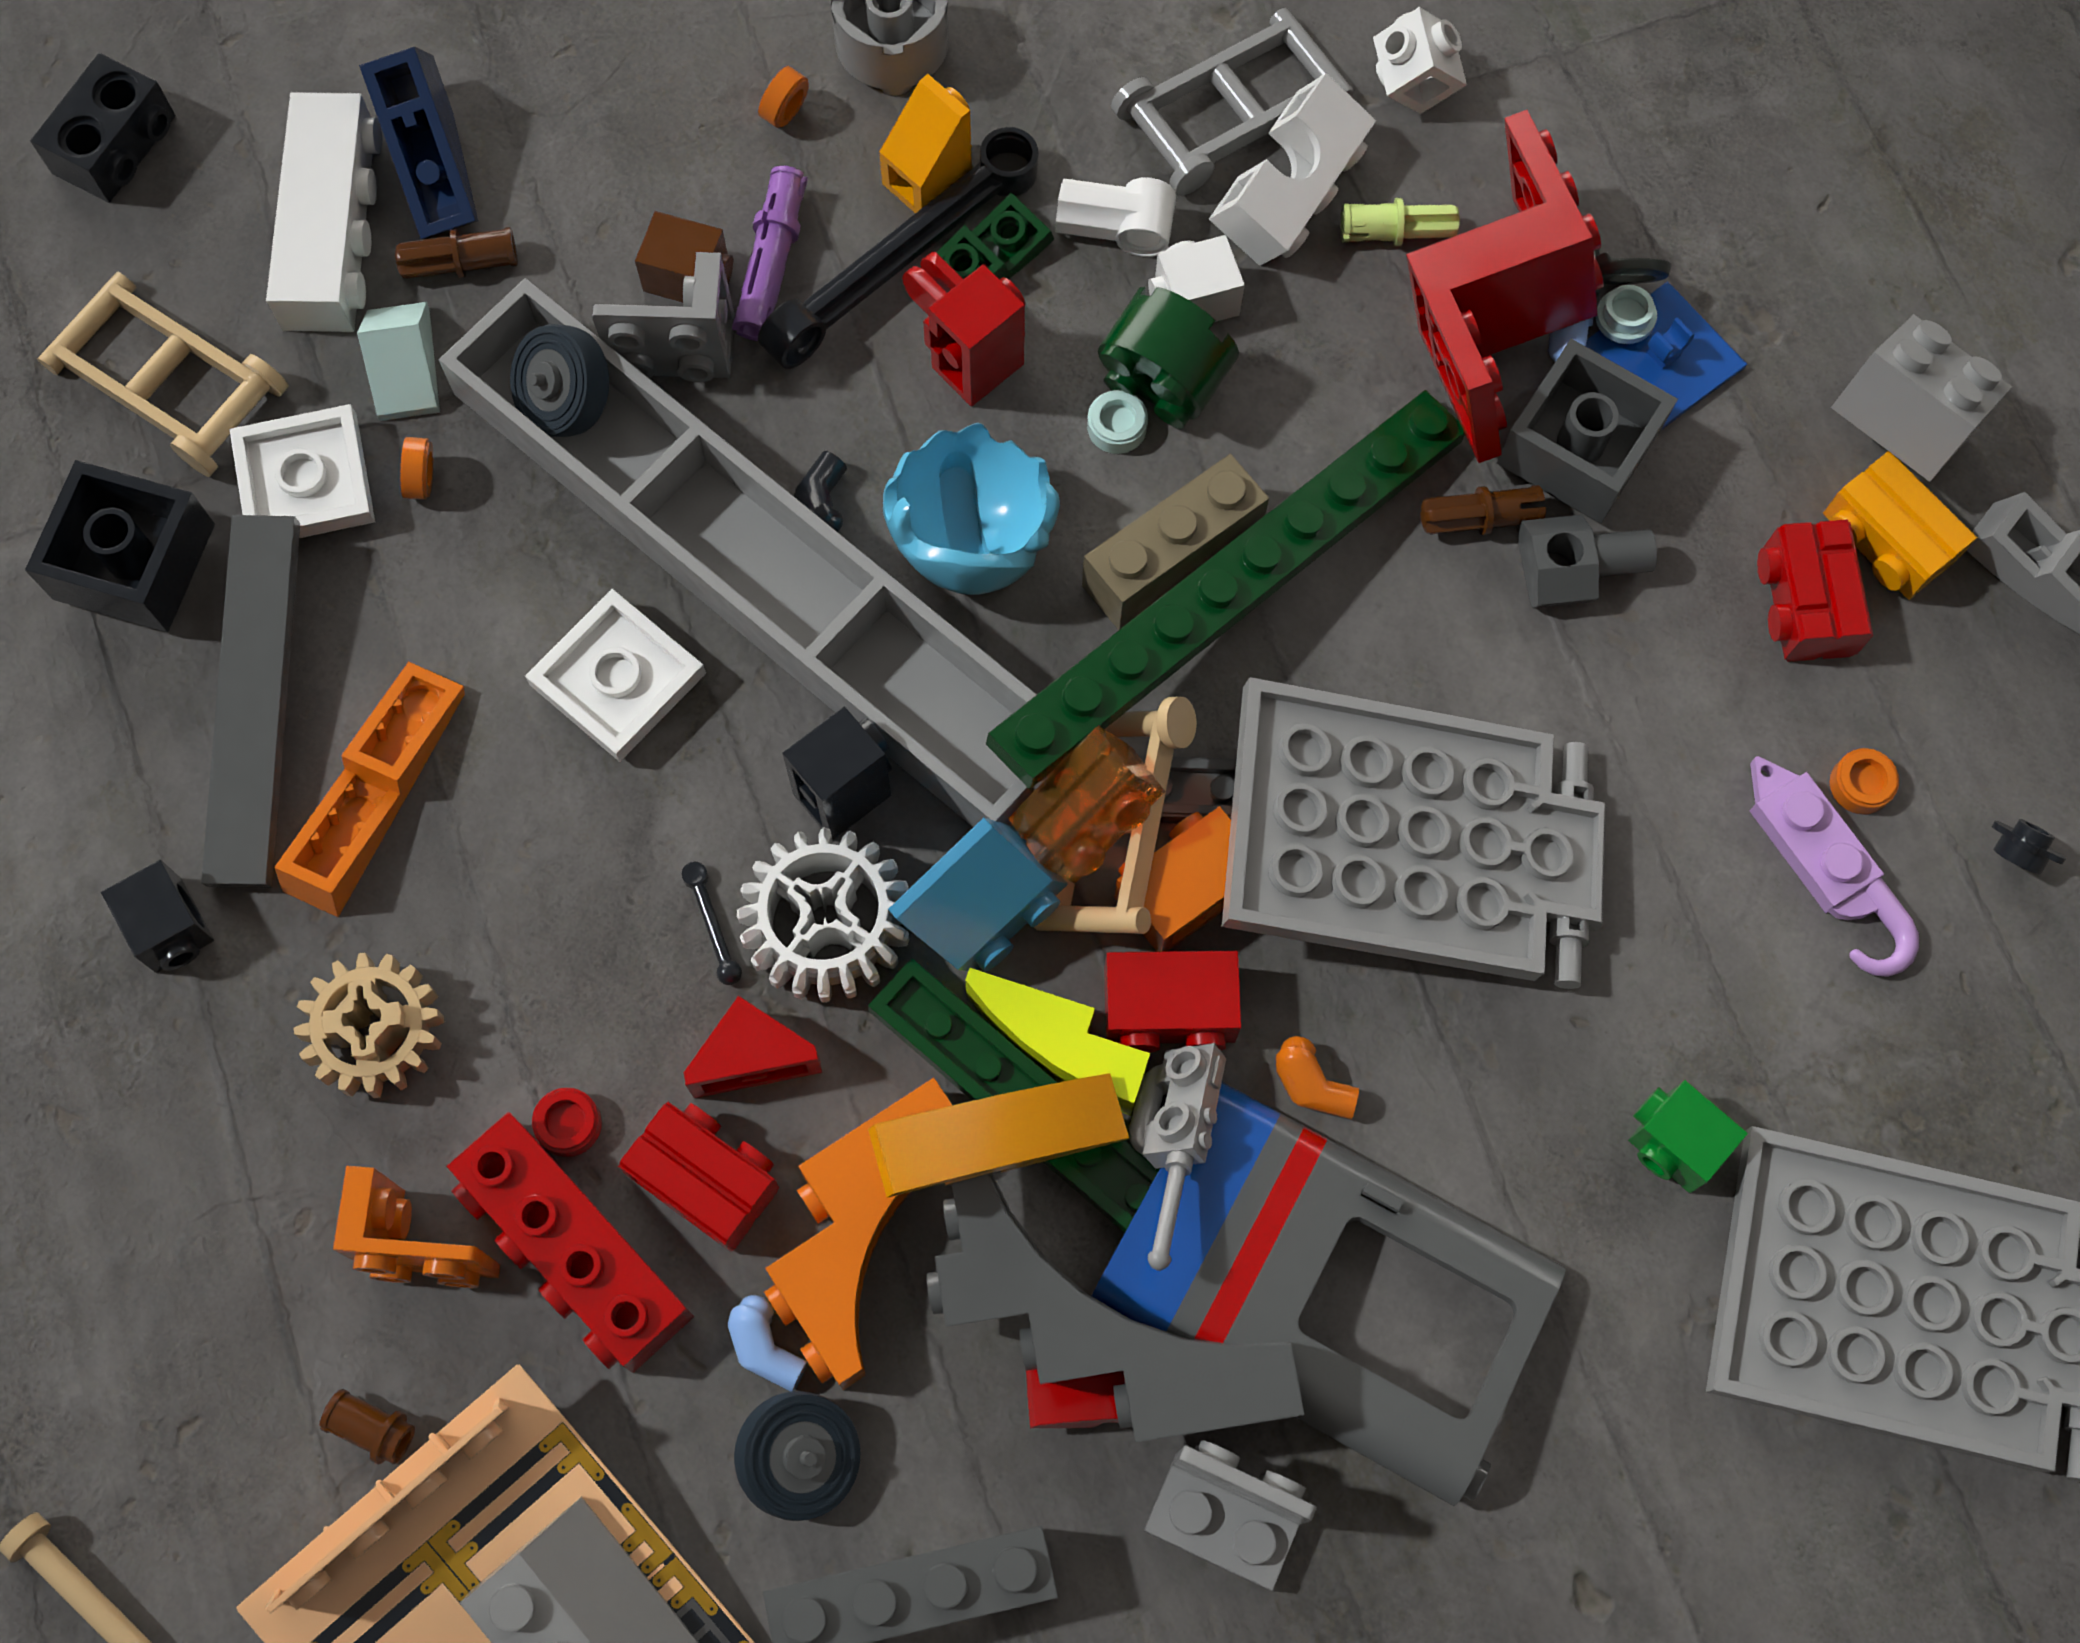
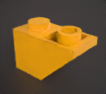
[879,74,972,213]

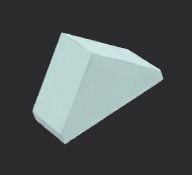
[357,302,440,421]

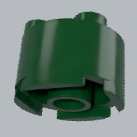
[1098,287,1239,429]

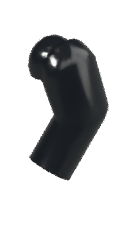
[794,451,847,532]

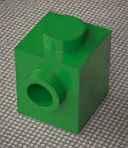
[1628,1080,1748,1194]

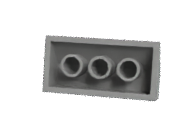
[460,1497,699,1643]

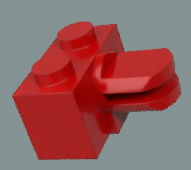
[902,252,1026,407]

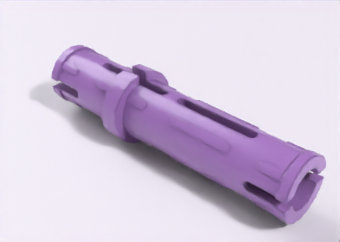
[732,165,808,341]

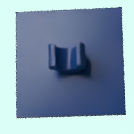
[1586,281,1747,429]

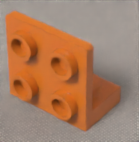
[333,1166,501,1288]

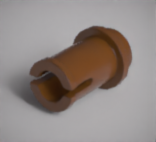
[319,1389,415,1465]

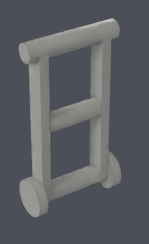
[1111,8,1354,196]

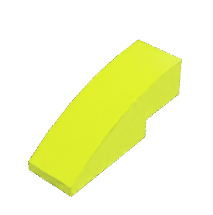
[965,968,1150,1116]

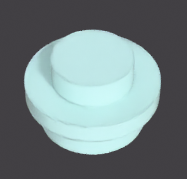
[1596,285,1657,344]

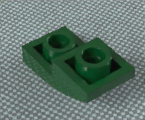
[936,193,1054,280]

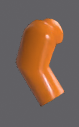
[1276,1036,1359,1120]

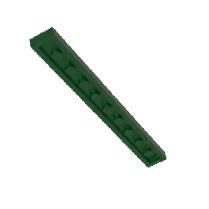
[986,390,1465,789]

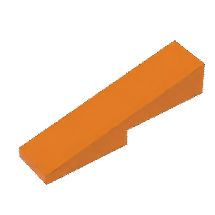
[274,662,465,917]

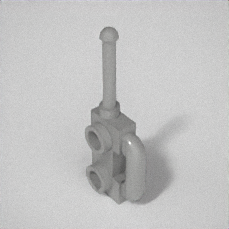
[1129,1043,1226,1271]

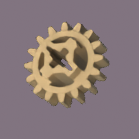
[294,953,444,1098]

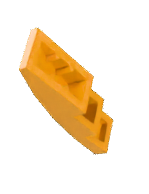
[868,1073,1129,1198]

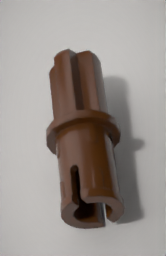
[395,227,518,279]
[1420,485,1546,535]

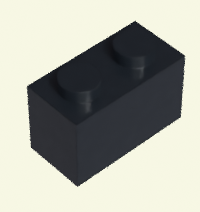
[782,706,892,840]

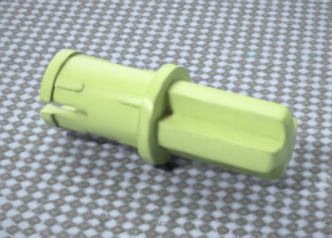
[1340,198,1460,246]

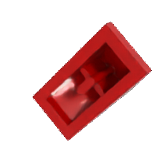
[683,995,822,1098]

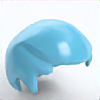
[883,423,1060,595]

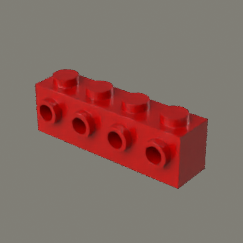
[446,1111,695,1373]

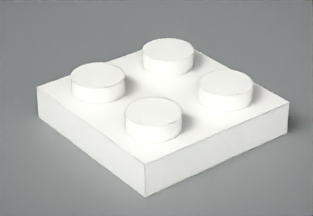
[229,404,375,538]
[525,589,706,762]

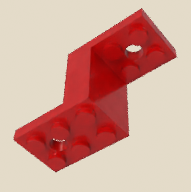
[1406,110,1604,463]

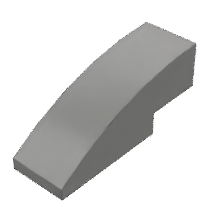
[1967,492,2080,635]

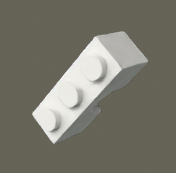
[1209,73,1376,266]

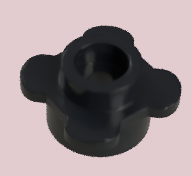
[1992,819,2066,875]

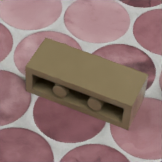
[1082,453,1269,630]

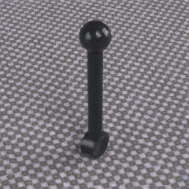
[681,861,742,985]

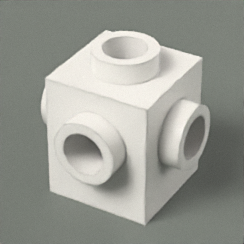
[1373,7,1467,114]

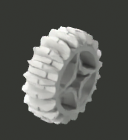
[737,827,910,1003]

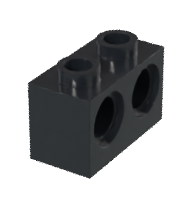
[30,52,176,203]

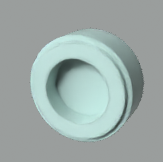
[1087,390,1148,454]

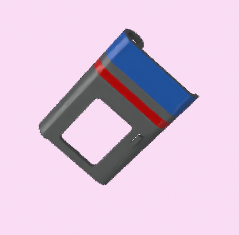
[1091,1082,1566,1506]

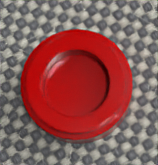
[532,1087,602,1157]

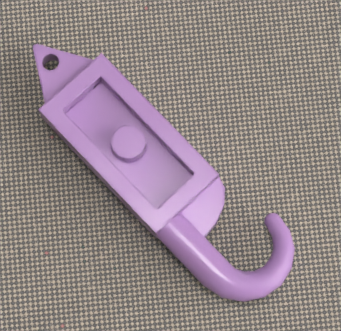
[1750,756,1919,977]

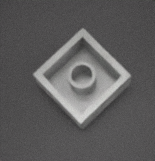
[1831,314,2012,482]

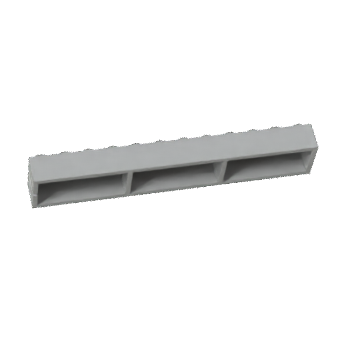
[438,278,1075,827]

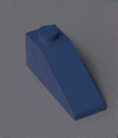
[359,46,478,240]

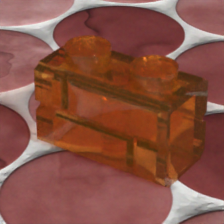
[1008,726,1165,884]

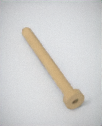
[0,1512,152,1643]

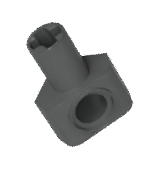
[1519,515,1657,608]

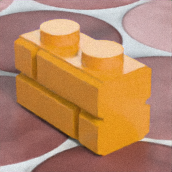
[1823,451,1978,600]

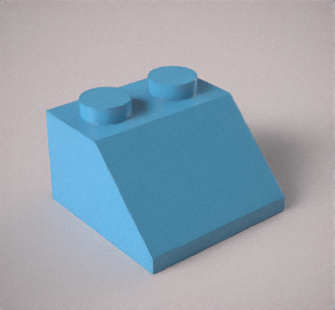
[888,818,1068,972]

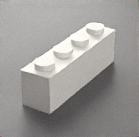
[266,93,382,332]

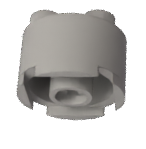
[831,0,949,96]

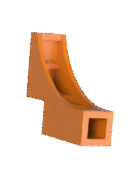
[764,1077,952,1390]

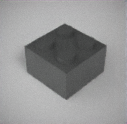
[1497,338,1678,524]

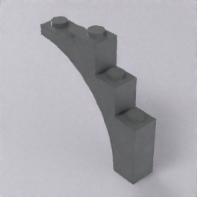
[927,1173,1304,1443]

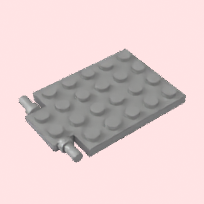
[1222,677,1606,989]
[1706,1126,2080,1482]

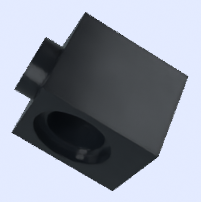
[101,859,215,973]

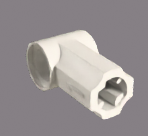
[1056,178,1177,257]

